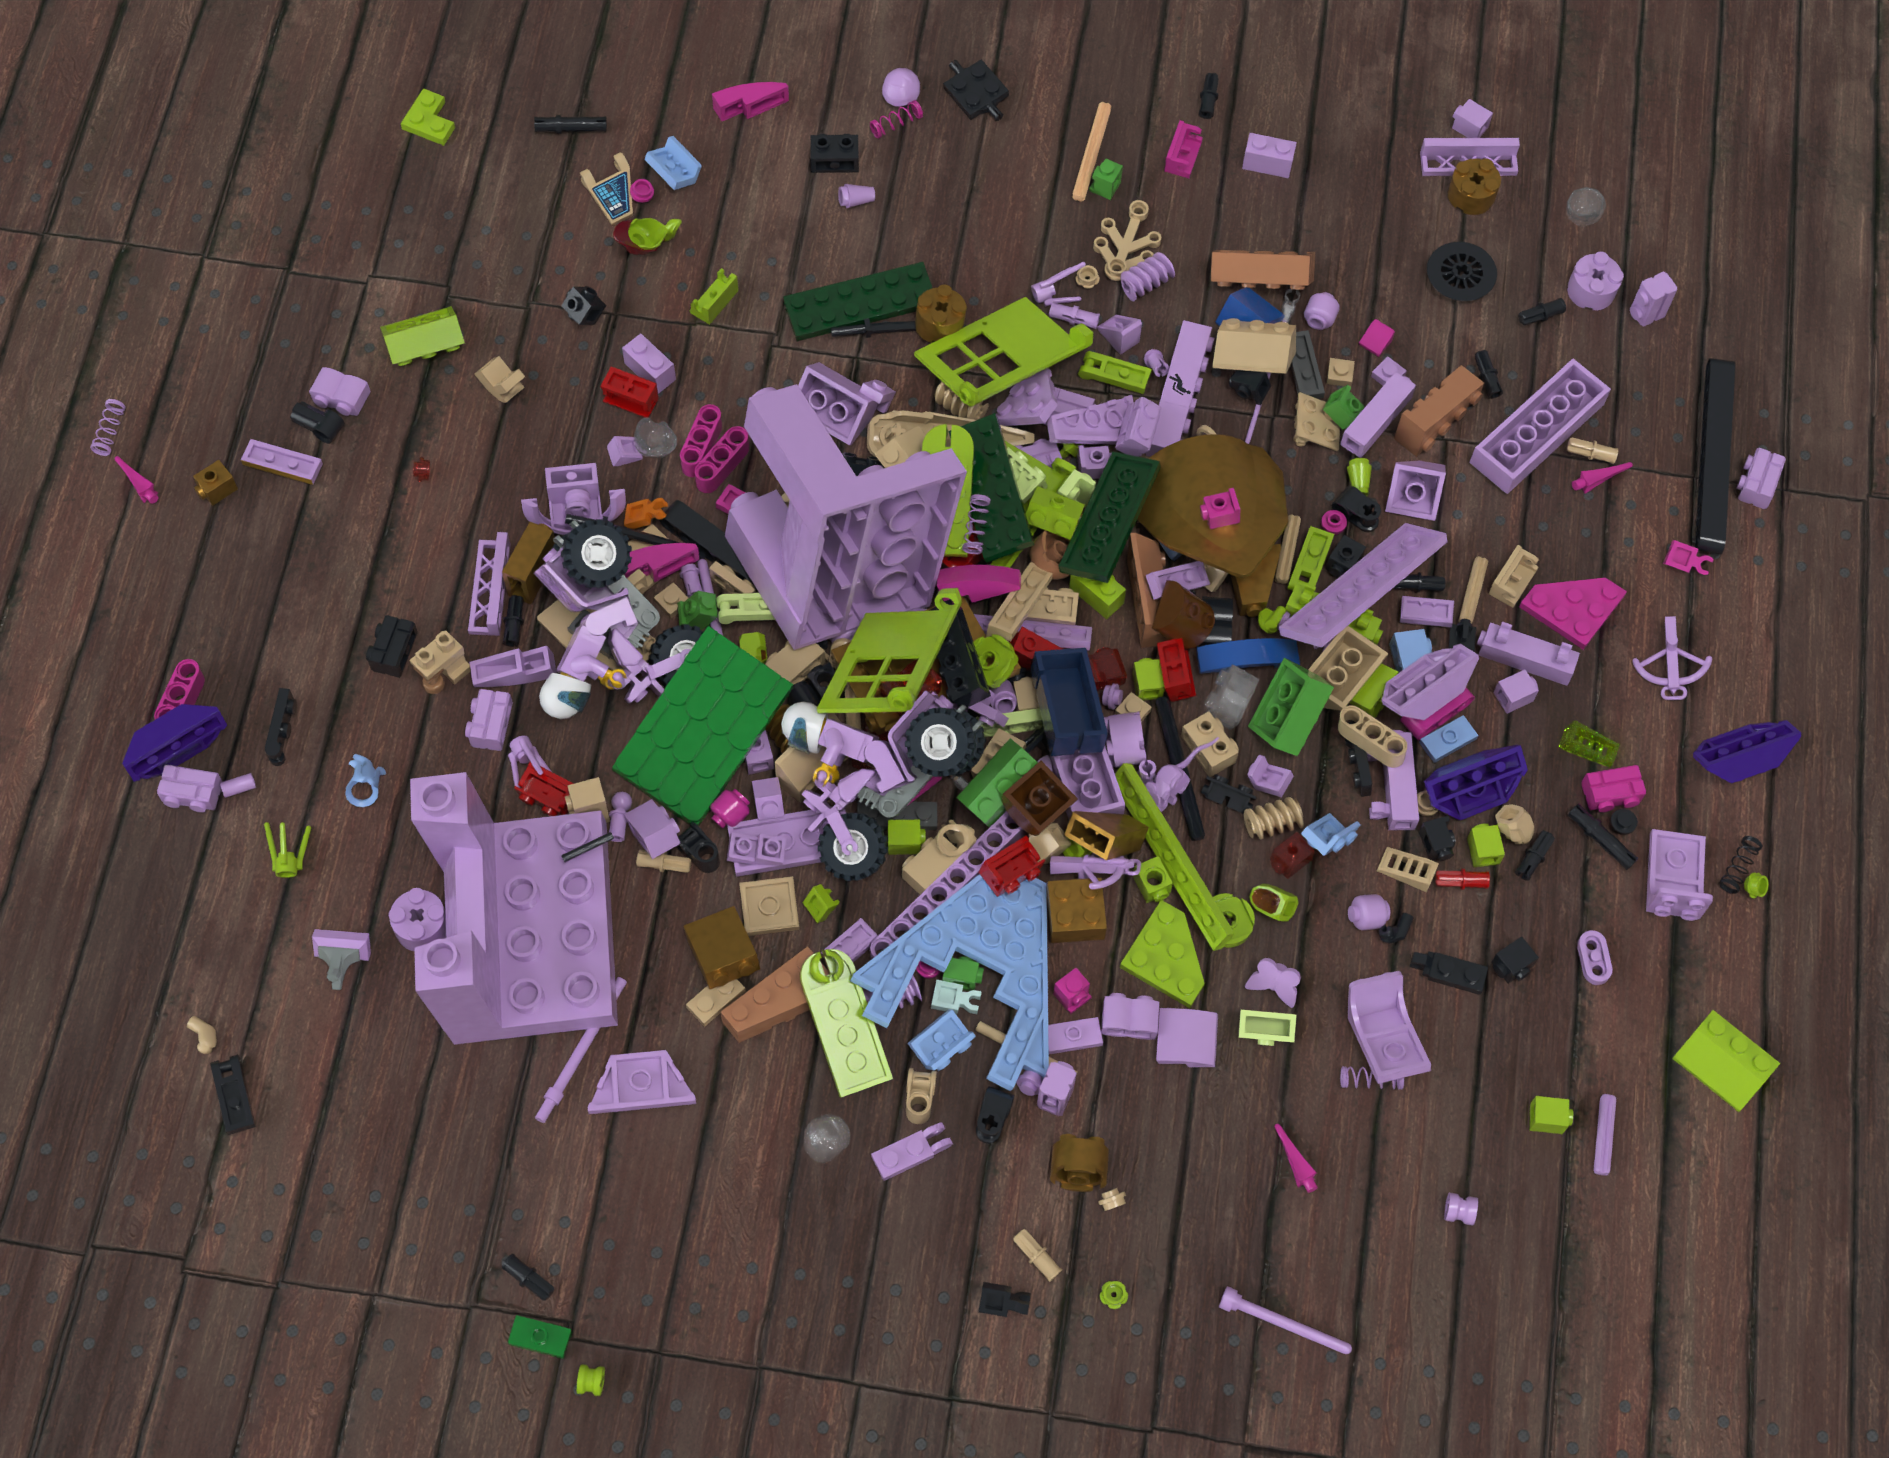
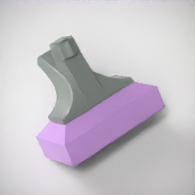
[312,929,371,990]

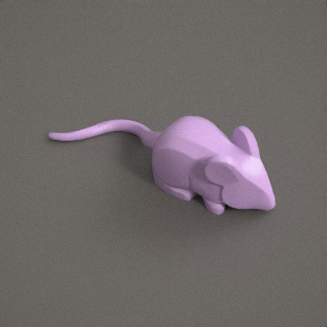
[1145,737,1219,812]

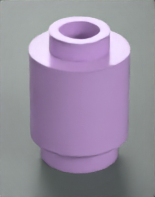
[989,680,1017,713]

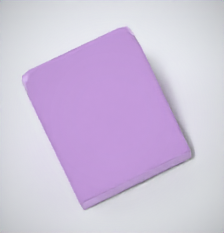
[607,436,643,466]

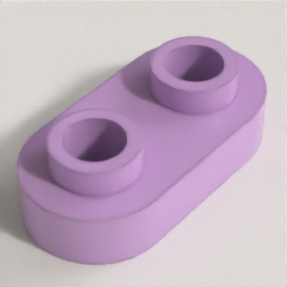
[1577,930,1612,985]

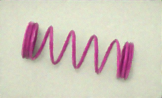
[870,100,923,139]

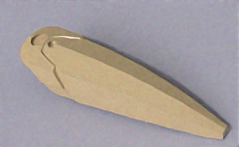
[867,410,1034,456]

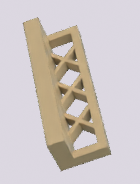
[986,562,1053,641]

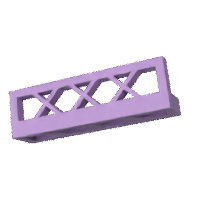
[1420,138,1520,176]
[468,532,511,636]

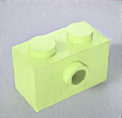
[1239,1009,1296,1046]

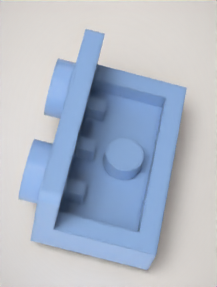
[644,136,702,190]
[1301,813,1361,856]
[907,1009,976,1071]

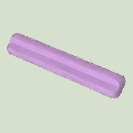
[1594,1094,1616,1176]

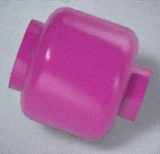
[710,789,750,828]

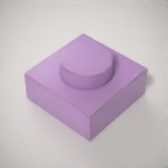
[1371,356,1407,386]

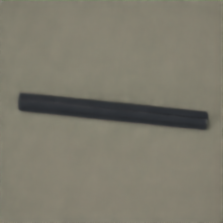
[1155,696,1205,841]

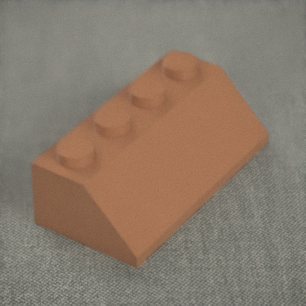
[1126,533,1169,648]

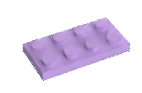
[727,806,832,877]

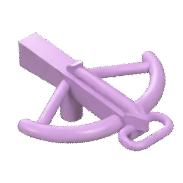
[1632,616,1712,700]
[1050,853,1141,890]

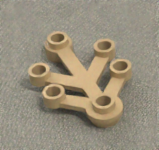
[1093,200,1162,281]

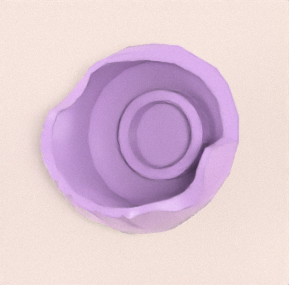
[882,68,920,106]

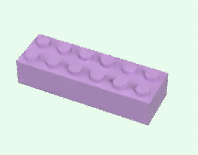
[1470,359,1611,494]

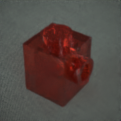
[1270,832,1315,879]

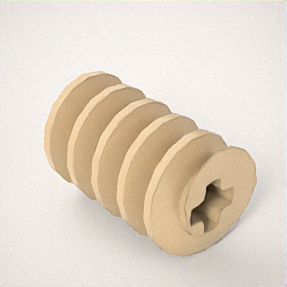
[934,382,989,420]
[1244,797,1304,840]

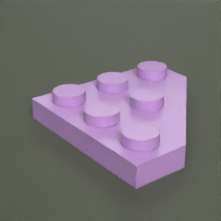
[996,368,1058,426]

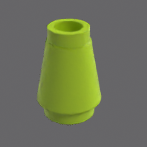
[1347,458,1372,496]

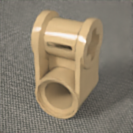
[906,1068,937,1124]

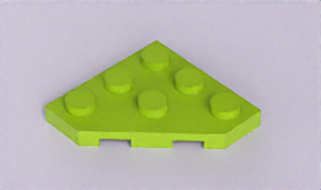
[1120,900,1205,1008]

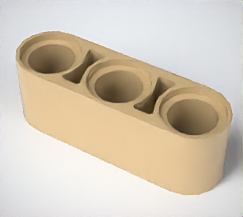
[1338,706,1407,768]

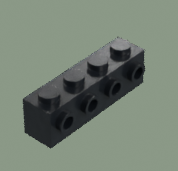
[928,599,991,708]

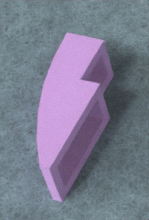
[470,646,557,687]

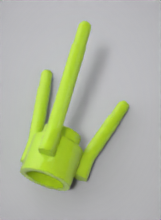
[264,822,311,878]

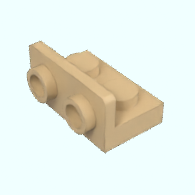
[1025,588,1079,625]

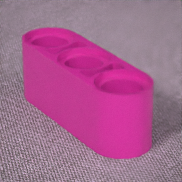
[680,404,722,477]
[695,426,749,493]
[154,659,205,720]
[1401,688,1475,741]

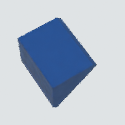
[1215,287,1285,327]

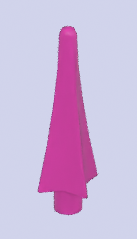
[115,456,159,504]
[1572,462,1633,494]
[1275,1124,1318,1193]

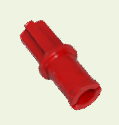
[1435,869,1490,890]

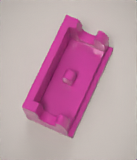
[1164,120,1203,178]

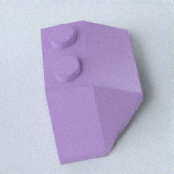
[1382,644,1479,720]

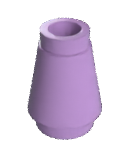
[838,184,875,208]

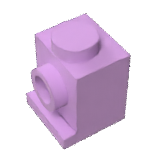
[1077,445,1112,479]

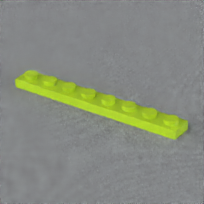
[1115,763,1235,951]

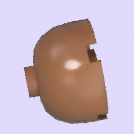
[1030,530,1071,580]

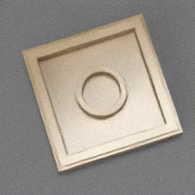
[740,876,799,936]

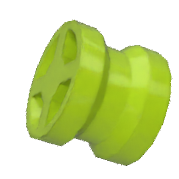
[577,1364,605,1396]

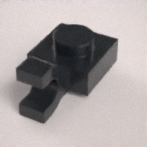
[979,1282,1031,1317]

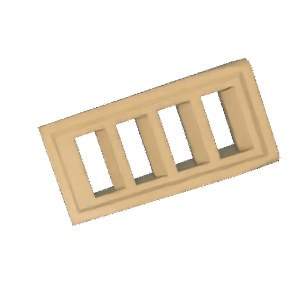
[1377,847,1439,892]

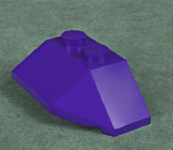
[122,704,227,782]
[1693,720,1801,783]
[1424,745,1528,820]

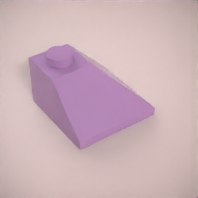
[1385,461,1446,521]

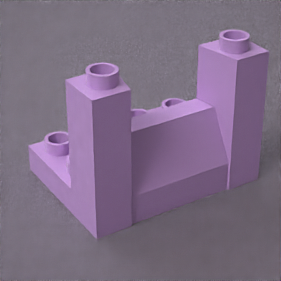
[725,384,967,650]
[410,772,618,1045]

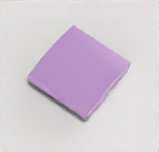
[1156,1008,1218,1067]

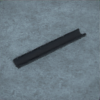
[561,832,614,862]

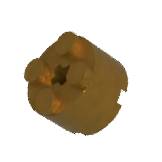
[1448,158,1501,215]
[915,285,967,343]
[1050,1134,1109,1192]

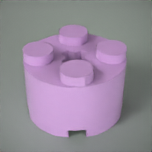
[1568,252,1624,310]
[1104,711,1147,768]
[389,888,446,951]

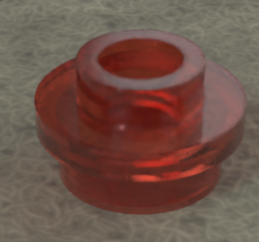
[413,457,430,482]

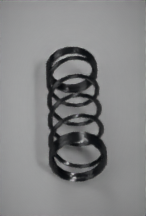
[1719,836,1763,894]

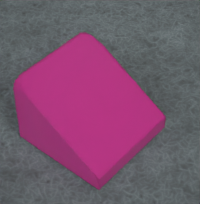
[1359,319,1395,357]

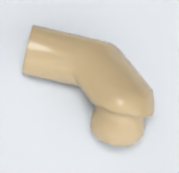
[187,1016,217,1054]

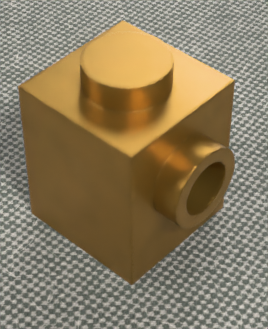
[193,460,238,506]

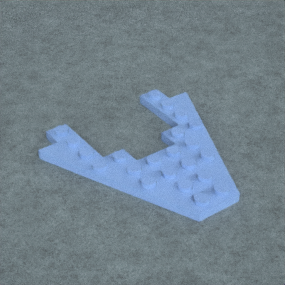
[850,874,1049,1091]

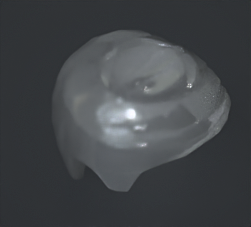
[1566,187,1606,227]
[634,417,677,458]
[803,1114,850,1163]

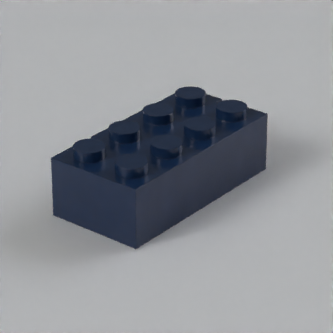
[1030,648,1108,756]

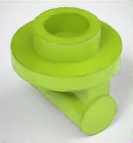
[1258,606,1286,634]

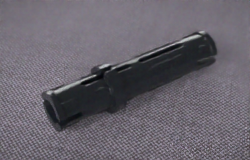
[534,115,607,134]
[1567,803,1639,871]

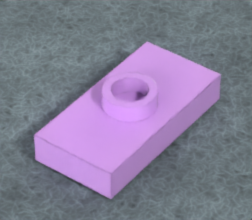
[1400,596,1454,627]
[821,918,878,962]
[1048,1017,1103,1054]

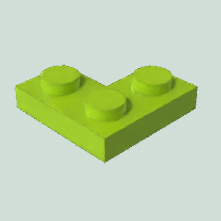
[401,88,455,146]

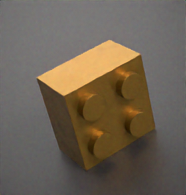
[1047,878,1107,943]

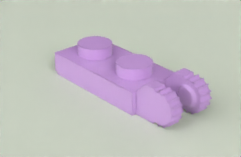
[871,1122,953,1181]

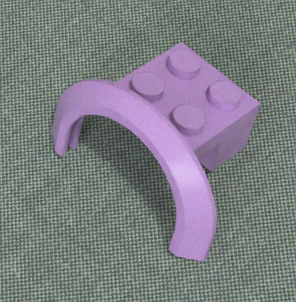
[521,463,626,535]

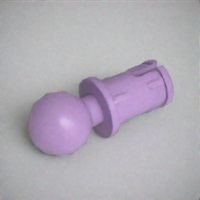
[609,792,632,842]

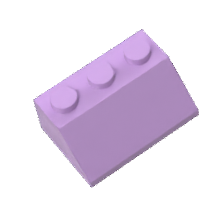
[798,362,878,445]

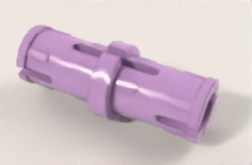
[1049,302,1100,329]

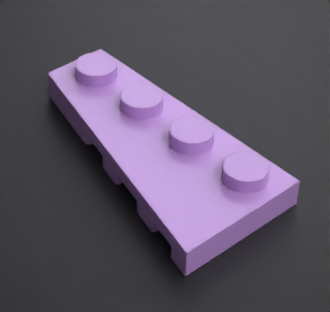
[1047,395,1133,445]

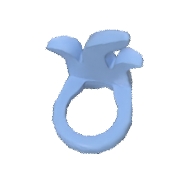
[345,754,386,807]

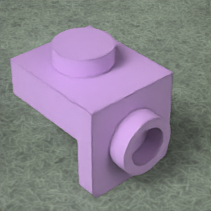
[859,380,896,413]
[968,690,1009,727]
[1248,755,1294,797]

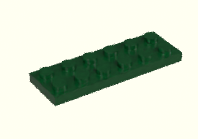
[783,262,933,341]
[948,413,1035,563]
[1059,451,1161,583]

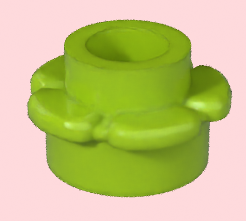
[1744,872,1769,898]
[1100,1281,1128,1309]

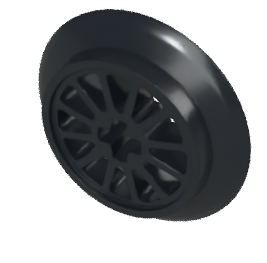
[1427,242,1497,301]

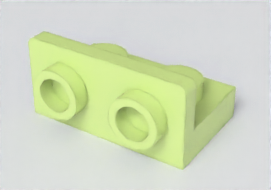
[1007,447,1048,504]
[1058,469,1096,508]

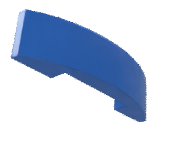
[1196,638,1300,674]

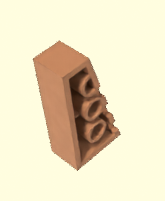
[1211,250,1315,290]
[1394,365,1484,457]
[721,946,829,1043]

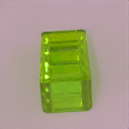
[1559,720,1620,767]

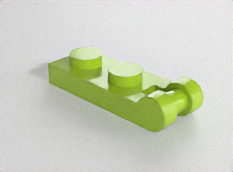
[1078,351,1152,394]
[1287,526,1334,591]

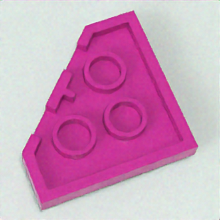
[1519,578,1627,650]

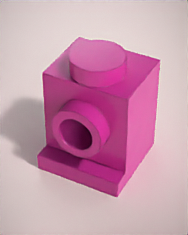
[1200,488,1240,529]
[1053,968,1092,1015]

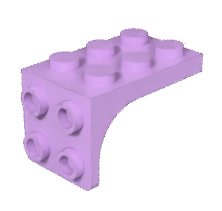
[1646,829,1713,921]
[1348,971,1431,1084]

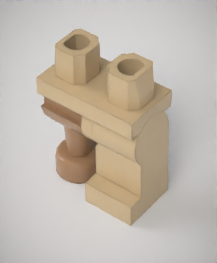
[410,630,471,694]

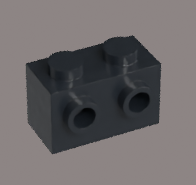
[810,134,859,173]

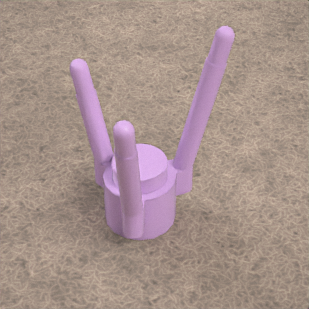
[1031,262,1086,307]
[508,736,552,788]

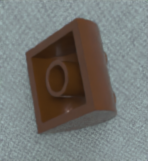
[1152,580,1215,649]
[1001,761,1078,836]

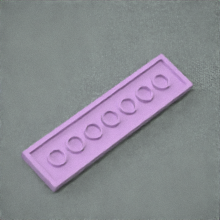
[1279,523,1448,648]

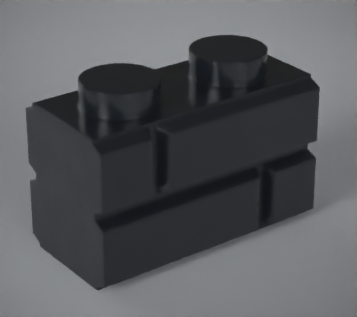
[366,615,418,678]

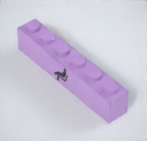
[1146,320,1215,457]

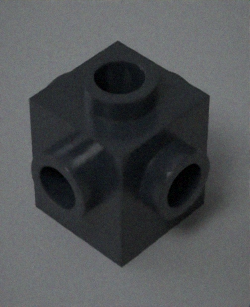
[561,286,607,325]

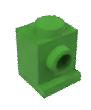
[1089,159,1123,200]
[1323,385,1364,430]
[677,591,718,630]
[943,956,984,991]

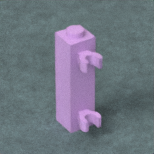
[1340,372,1416,458]
[1477,622,1580,686]
[1366,730,1419,830]

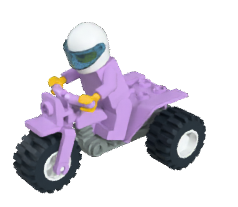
[534,519,704,719]
[781,690,986,881]

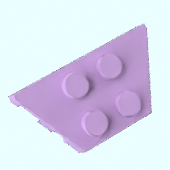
[588,1050,696,1114]

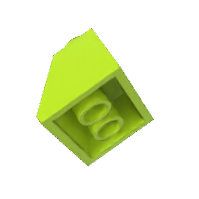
[380,306,465,366]
[1672,1010,1780,1112]

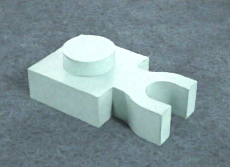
[931,980,981,1014]

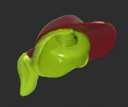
[613,218,682,255]

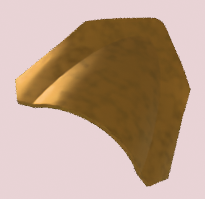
[1137,434,1288,578]

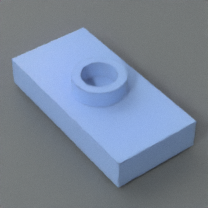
[1419,715,1479,763]

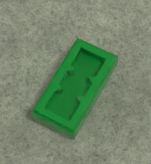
[508,1315,572,1359]

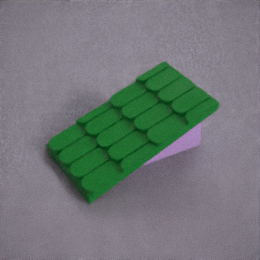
[612,626,793,826]

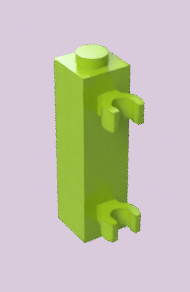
[1285,583,1383,645]

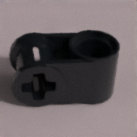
[1331,486,1381,532]
[675,822,720,873]
[976,1086,1015,1144]

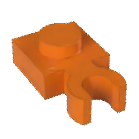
[624,498,668,529]

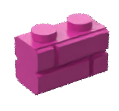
[1582,765,1646,812]

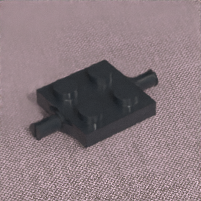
[943,59,1009,121]

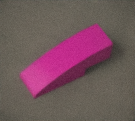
[712,82,789,121]
[623,543,699,582]
[937,565,1021,602]

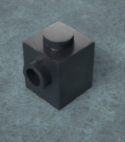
[1326,535,1366,578]
[1491,936,1539,984]

